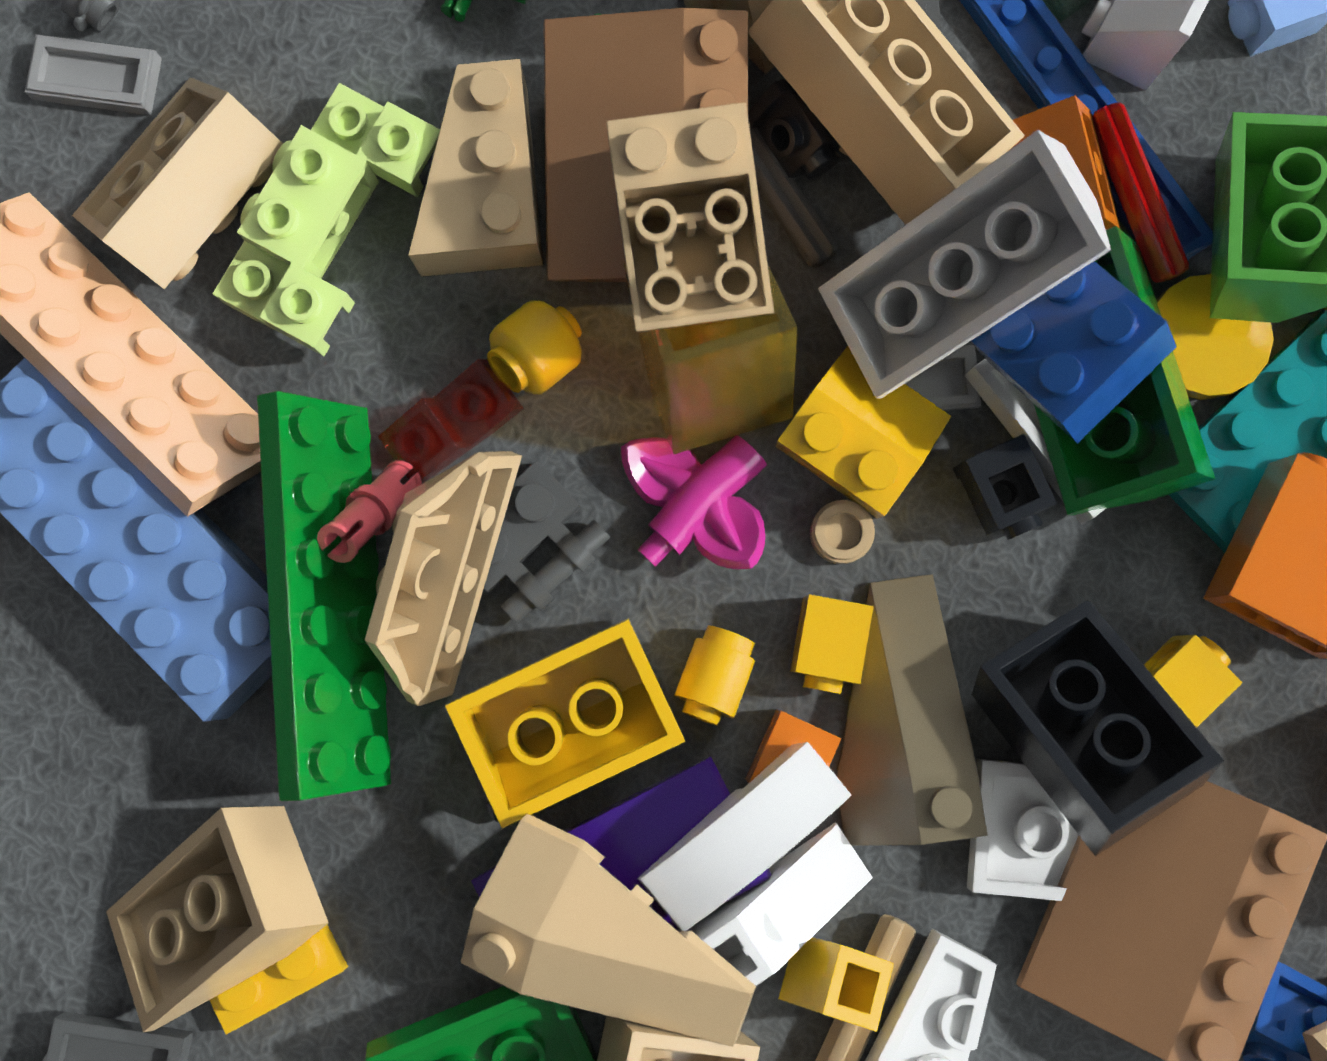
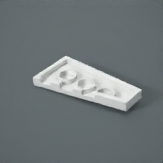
[865,928,997,1061]

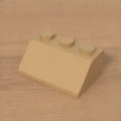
[72,77,283,289]

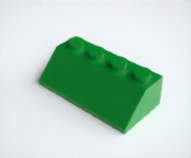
[1034,226,1215,516]

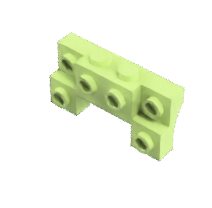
[213,83,440,356]

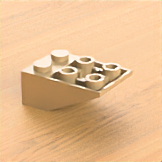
[607,102,774,333]

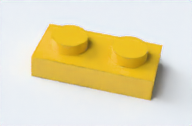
[209,924,348,1035]

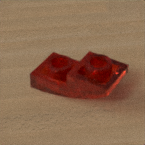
[378,359,524,483]

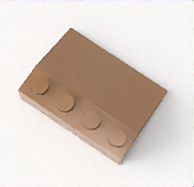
[543,8,748,282]
[1016,781,1327,1061]

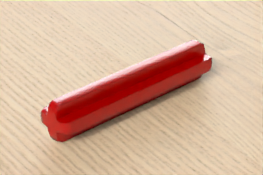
[1092,102,1189,283]

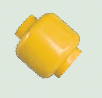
[487,300,582,395]

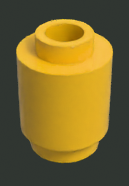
[674,625,755,726]

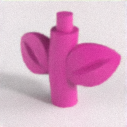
[621,435,767,569]

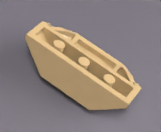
[365,451,522,706]

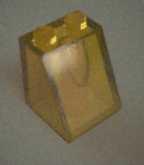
[624,263,797,455]

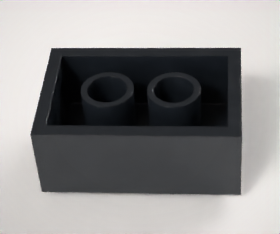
[971,600,1224,856]

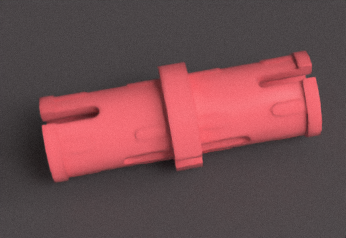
[317,460,422,563]

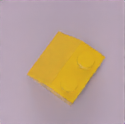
[776,346,951,519]

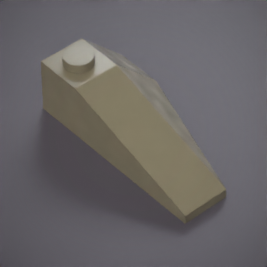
[836,574,988,846]

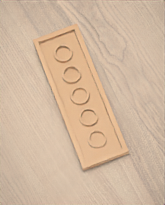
[0,193,261,517]

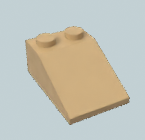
[106,806,329,1032]

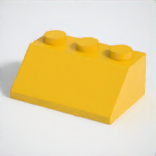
[445,618,685,828]

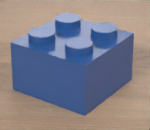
[971,261,1177,444]

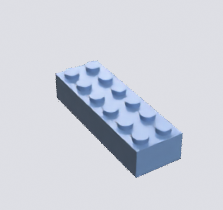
[0,358,272,721]

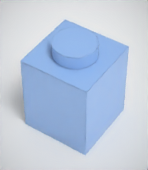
[1227,0,1327,56]

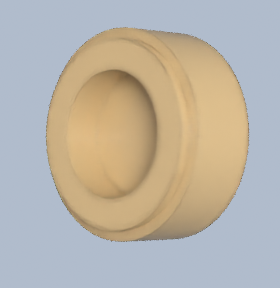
[810,500,875,564]

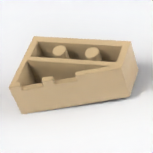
[408,59,543,277]

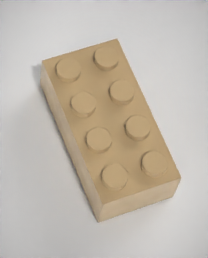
[748,0,1025,225]

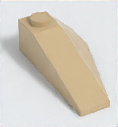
[461,814,756,1047]

